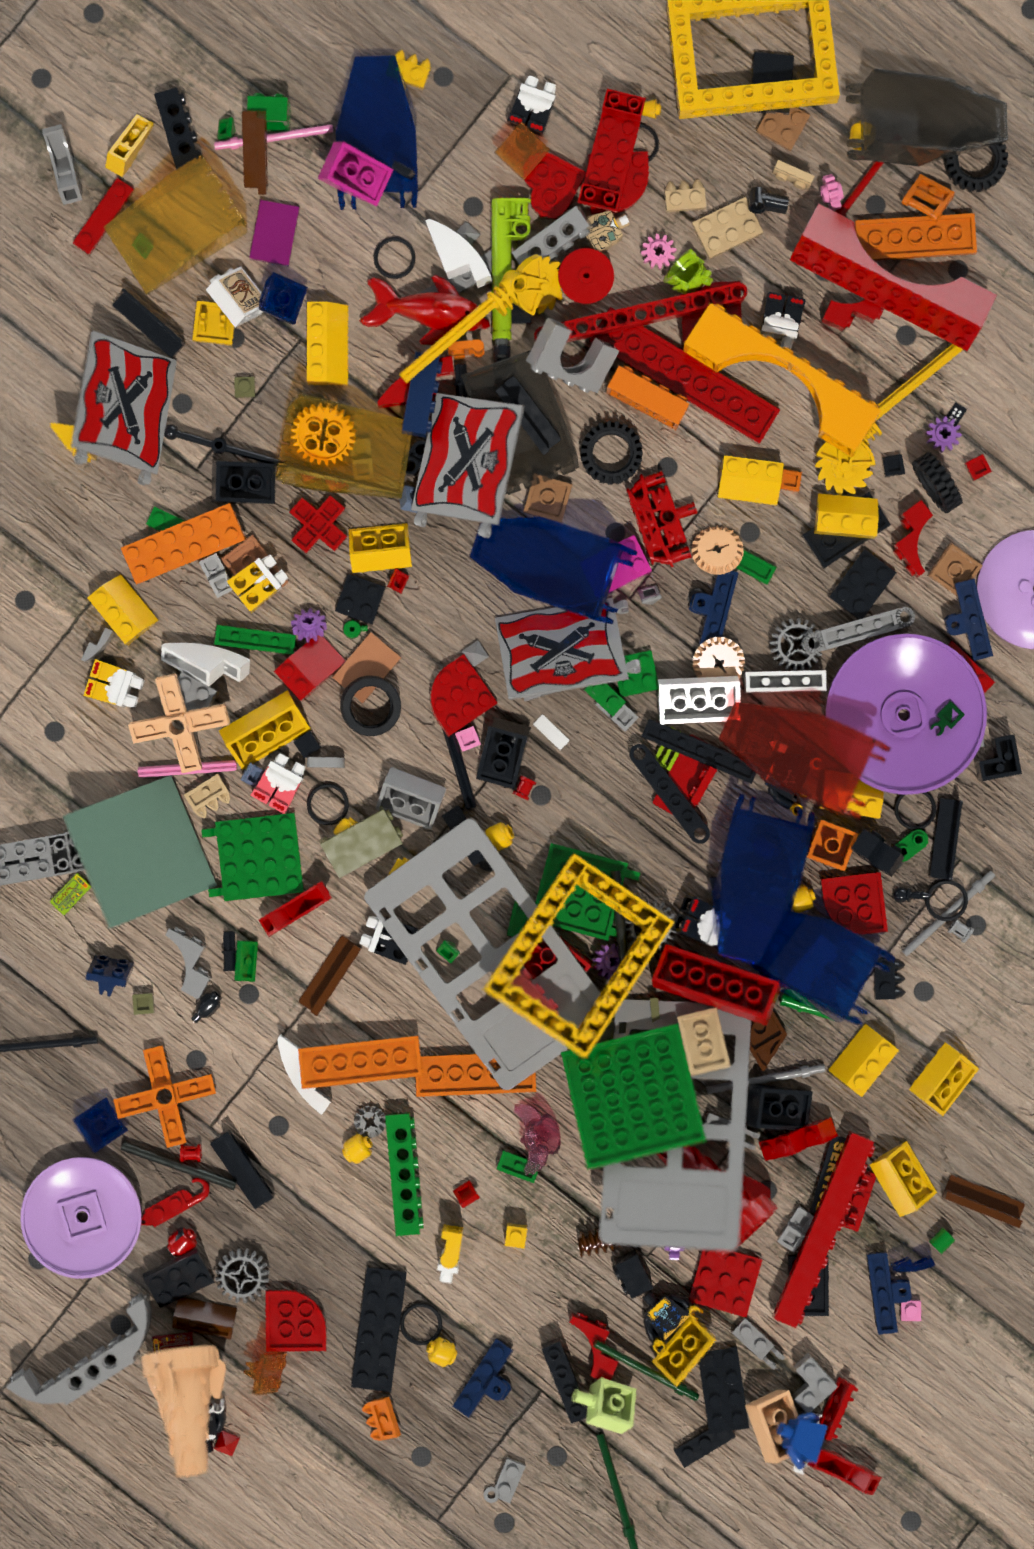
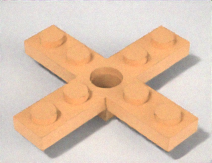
[128,674,230,773]

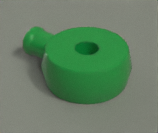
[343,620,368,639]

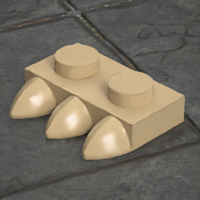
[665,179,706,212]
[184,774,230,818]

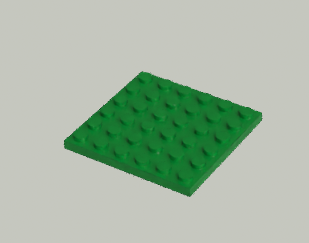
[561,1023,707,1170]

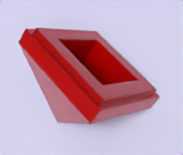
[387,568,409,594]
[214,1430,240,1456]

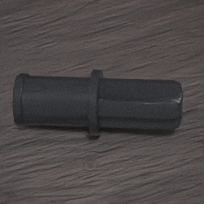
[454,364,469,398]
[221,931,237,971]

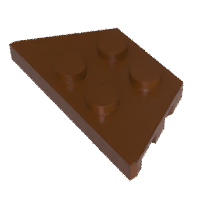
[750,1011,787,1071]

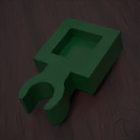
[929,701,965,736]

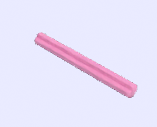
[138,760,237,778]

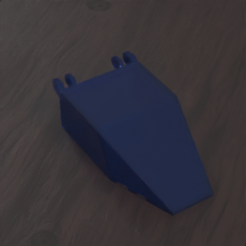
[336,55,419,210]
[470,516,637,624]
[712,794,815,965]
[725,902,896,1026]

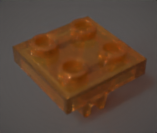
[494,122,550,180]
[244,1352,287,1396]

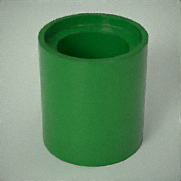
[929,1228,956,1254]

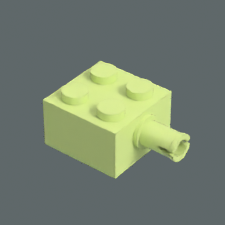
[572,1378,636,1434]

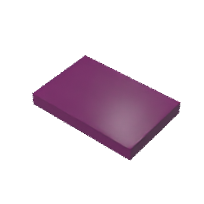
[249,200,300,267]

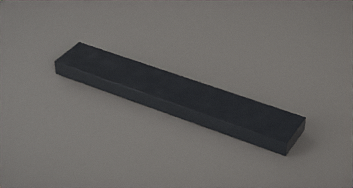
[641,719,760,784]

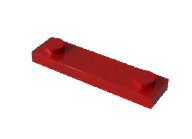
[73,178,134,256]

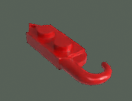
[141,1177,210,1227]

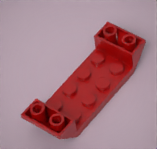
[577,88,646,212]

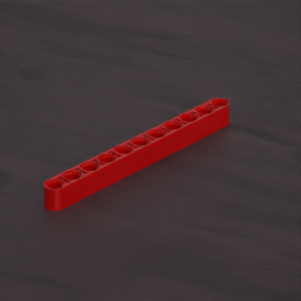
[534,282,748,343]

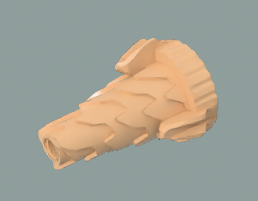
[141,1346,226,1477]

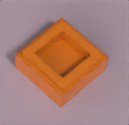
[780,469,802,492]

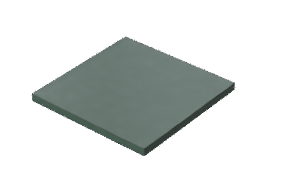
[63,775,217,929]

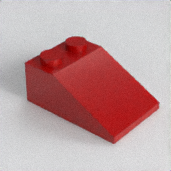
[274,635,346,702]

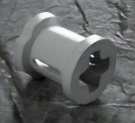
[947,918,974,943]

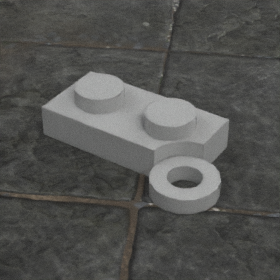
[484,1457,526,1503]

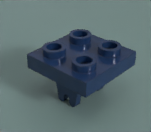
[85,955,134,997]

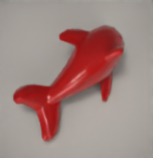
[359,275,490,345]

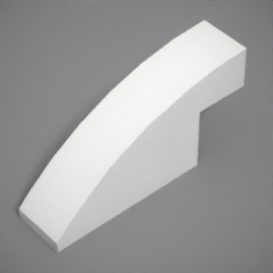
[425,219,492,288]
[161,643,250,686]
[277,1034,332,1115]

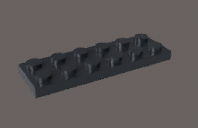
[351,1266,407,1392]

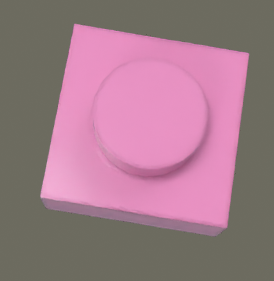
[455,726,481,752]
[900,1300,921,1321]

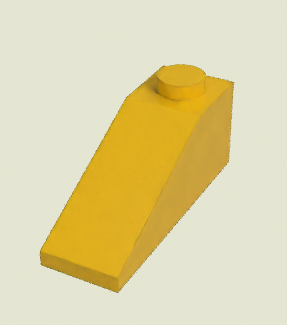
[105,114,154,177]

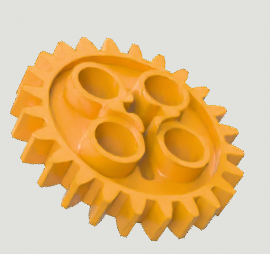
[291,402,356,465]

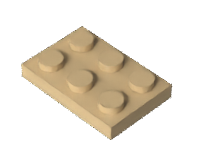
[692,197,763,259]
[677,1007,731,1076]

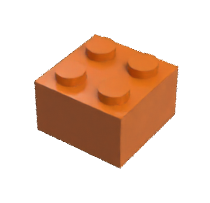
[805,820,859,871]

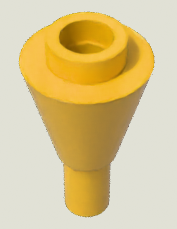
[642,99,661,119]

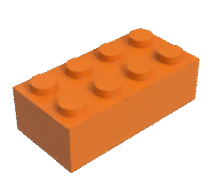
[606,366,689,430]

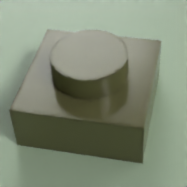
[234,377,256,398]
[132,993,155,1015]

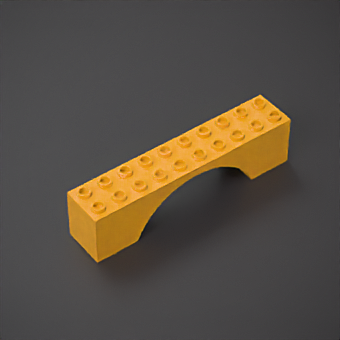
[683,303,881,458]

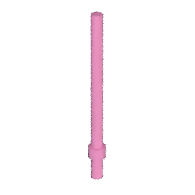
[214,124,333,150]

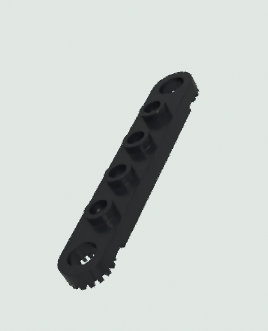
[629,744,710,844]

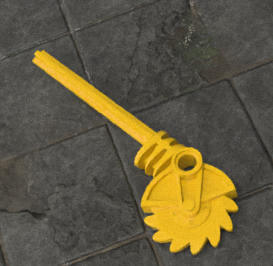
[400,254,562,383]
[815,344,963,495]

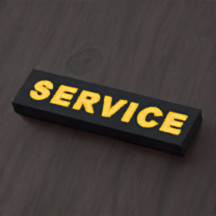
[810,1136,846,1213]

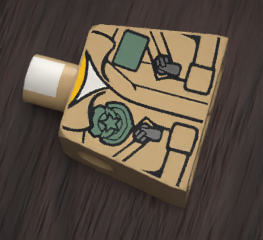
[586,211,630,253]

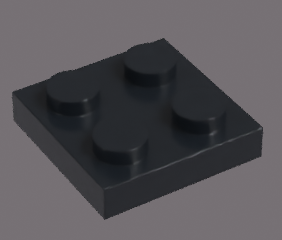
[335,574,386,625]

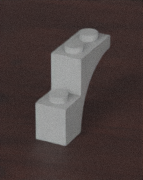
[42,124,83,205]
[165,926,212,999]

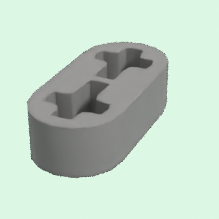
[307,757,345,768]

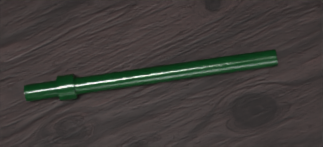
[593,1339,699,1401]
[596,1433,638,1549]

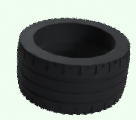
[340,676,401,736]

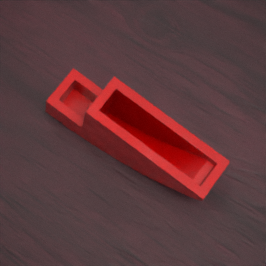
[377,356,454,409]

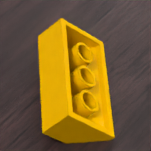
[307,302,348,385]
[219,690,311,770]

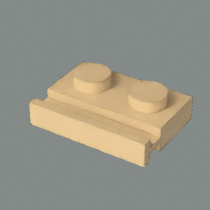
[772,160,814,190]

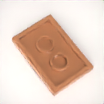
[221,535,289,592]
[332,632,401,703]

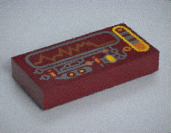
[152,1331,194,1352]

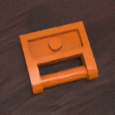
[902,174,955,222]
[448,339,485,359]

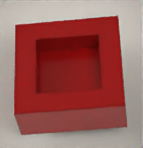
[964,454,992,481]
[453,1180,480,1208]

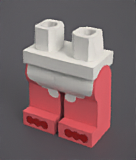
[250,753,306,814]

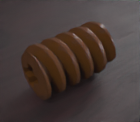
[577,1228,620,1258]

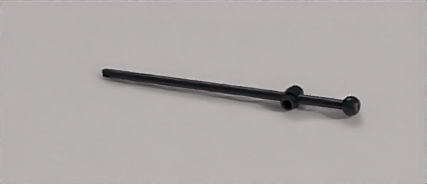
[164,424,396,500]

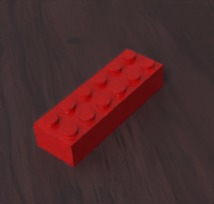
[652,944,781,1026]

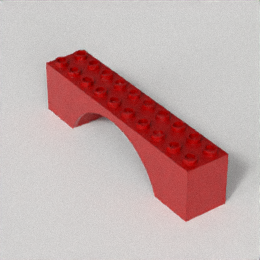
[790,203,997,351]

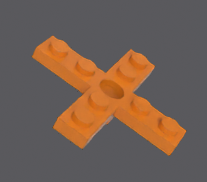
[113,1045,216,1148]

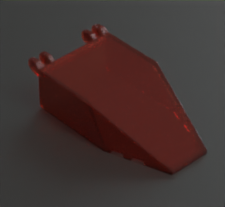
[719,702,891,819]

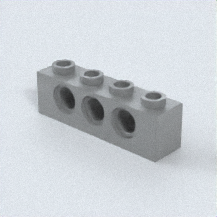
[512,206,593,265]

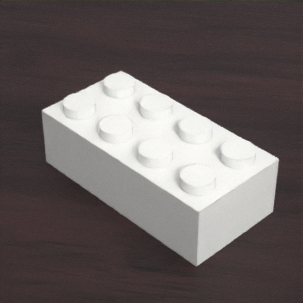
[658,676,741,724]

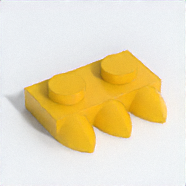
[386,50,431,90]

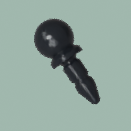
[893,887,932,903]

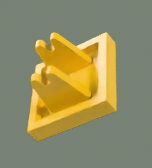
[192,301,235,346]

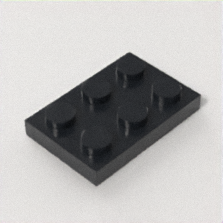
[829,549,897,620]
[142,1248,215,1308]

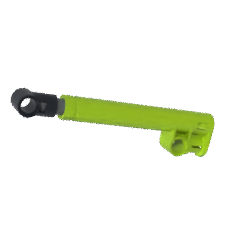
[491,198,531,380]

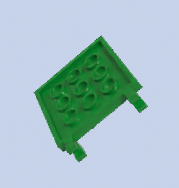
[201,813,304,902]
[535,843,640,941]

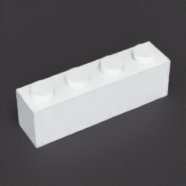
[744,670,826,693]

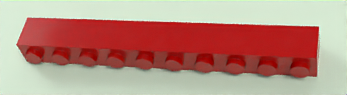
[772,1131,875,1328]

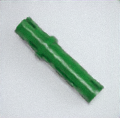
[779,993,841,1022]

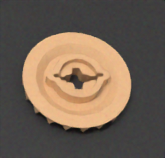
[691,525,744,575]
[693,637,745,678]

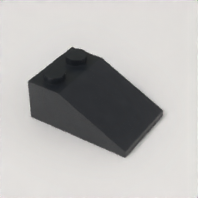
[211,461,276,504]
[476,717,531,789]
[746,1084,813,1130]

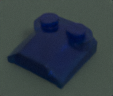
[259,272,308,325]
[72,1097,128,1153]

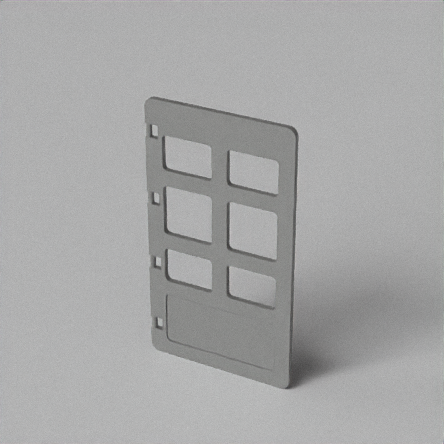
[364,818,600,1090]
[599,999,751,1251]

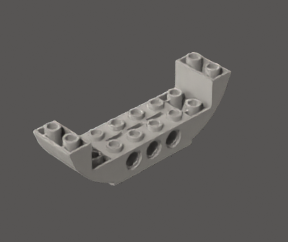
[0,832,85,886]
[6,1293,152,1405]

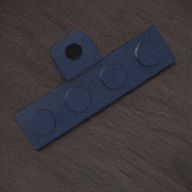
[689,571,739,645]
[944,578,993,661]
[867,1251,912,1335]
[453,1339,514,1418]

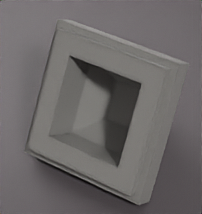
[456,221,480,245]
[638,585,661,605]
[461,641,489,667]

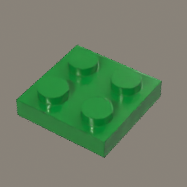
[617,650,658,698]

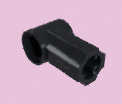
[749,187,789,214]

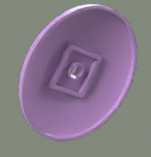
[976,530,1034,649]
[21,1157,142,1279]

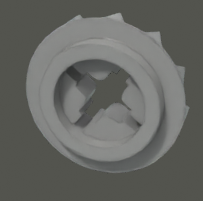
[354,1105,386,1138]

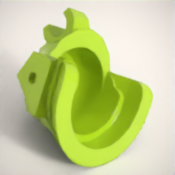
[663,249,713,294]

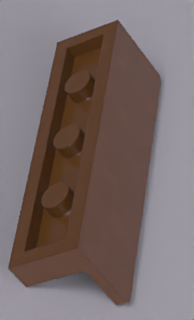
[242,110,268,195]
[299,936,362,1016]
[942,1175,1025,1228]

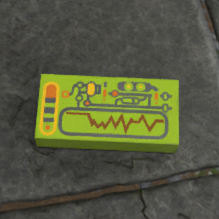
[50,873,92,916]

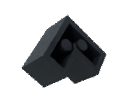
[975,734,1022,782]
[851,829,905,877]
[612,1249,653,1299]

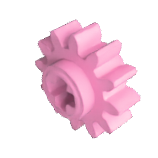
[820,174,844,211]
[641,234,676,270]

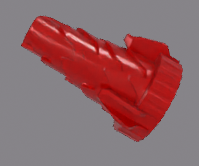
[656,1146,778,1259]

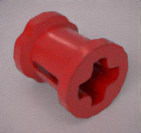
[512,776,537,800]
[180,1144,202,1162]

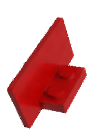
[652,734,717,814]

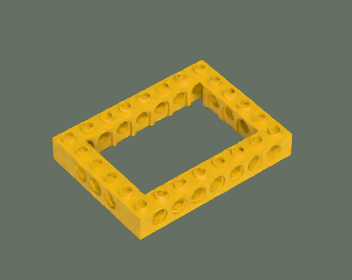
[666,0,840,119]
[482,854,674,1058]

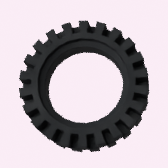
[944,127,1008,193]
[580,421,643,485]
[912,452,963,513]

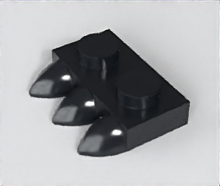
[874,959,906,1000]

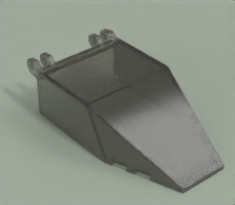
[846,69,1008,166]

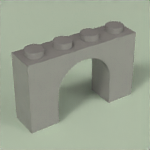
[526,318,619,393]

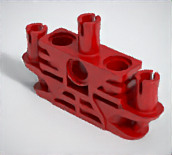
[626,470,697,568]

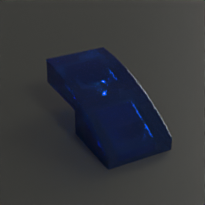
[890,1255,936,1272]

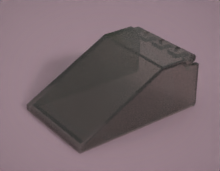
[461,350,579,495]

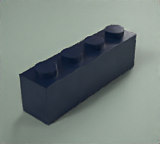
[402,352,443,438]

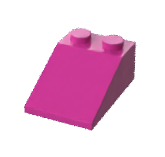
[318,142,393,206]
[580,535,652,599]

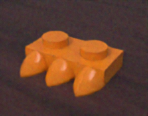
[362,1396,401,1441]

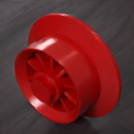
[558,248,614,304]

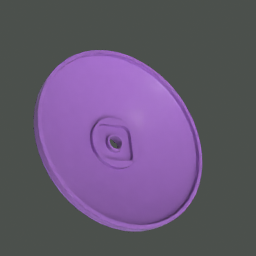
[825,634,987,795]

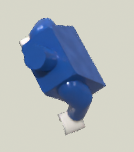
[777,1412,827,1475]

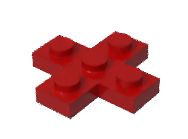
[289,495,347,554]

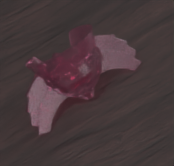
[514,1104,561,1175]

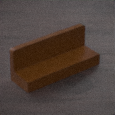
[172,1297,237,1339]

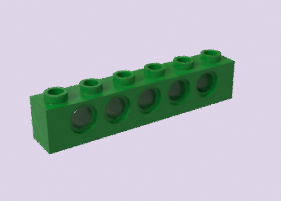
[385,1112,424,1236]

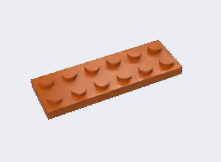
[854,213,977,261]
[121,503,246,585]
[298,1036,422,1089]
[415,1054,536,1097]

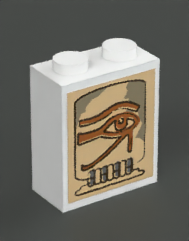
[206,266,270,327]

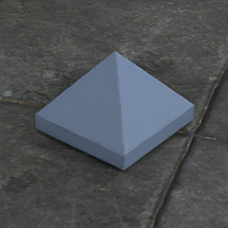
[240,763,265,788]

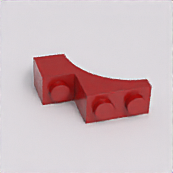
[821,300,884,332]
[893,500,933,578]
[259,881,332,937]
[758,1117,838,1161]
[569,1312,618,1381]
[807,1448,882,1495]

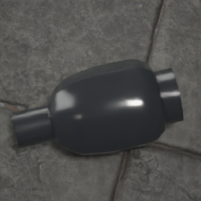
[191,991,222,1023]

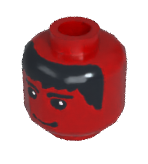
[167,1227,197,1257]

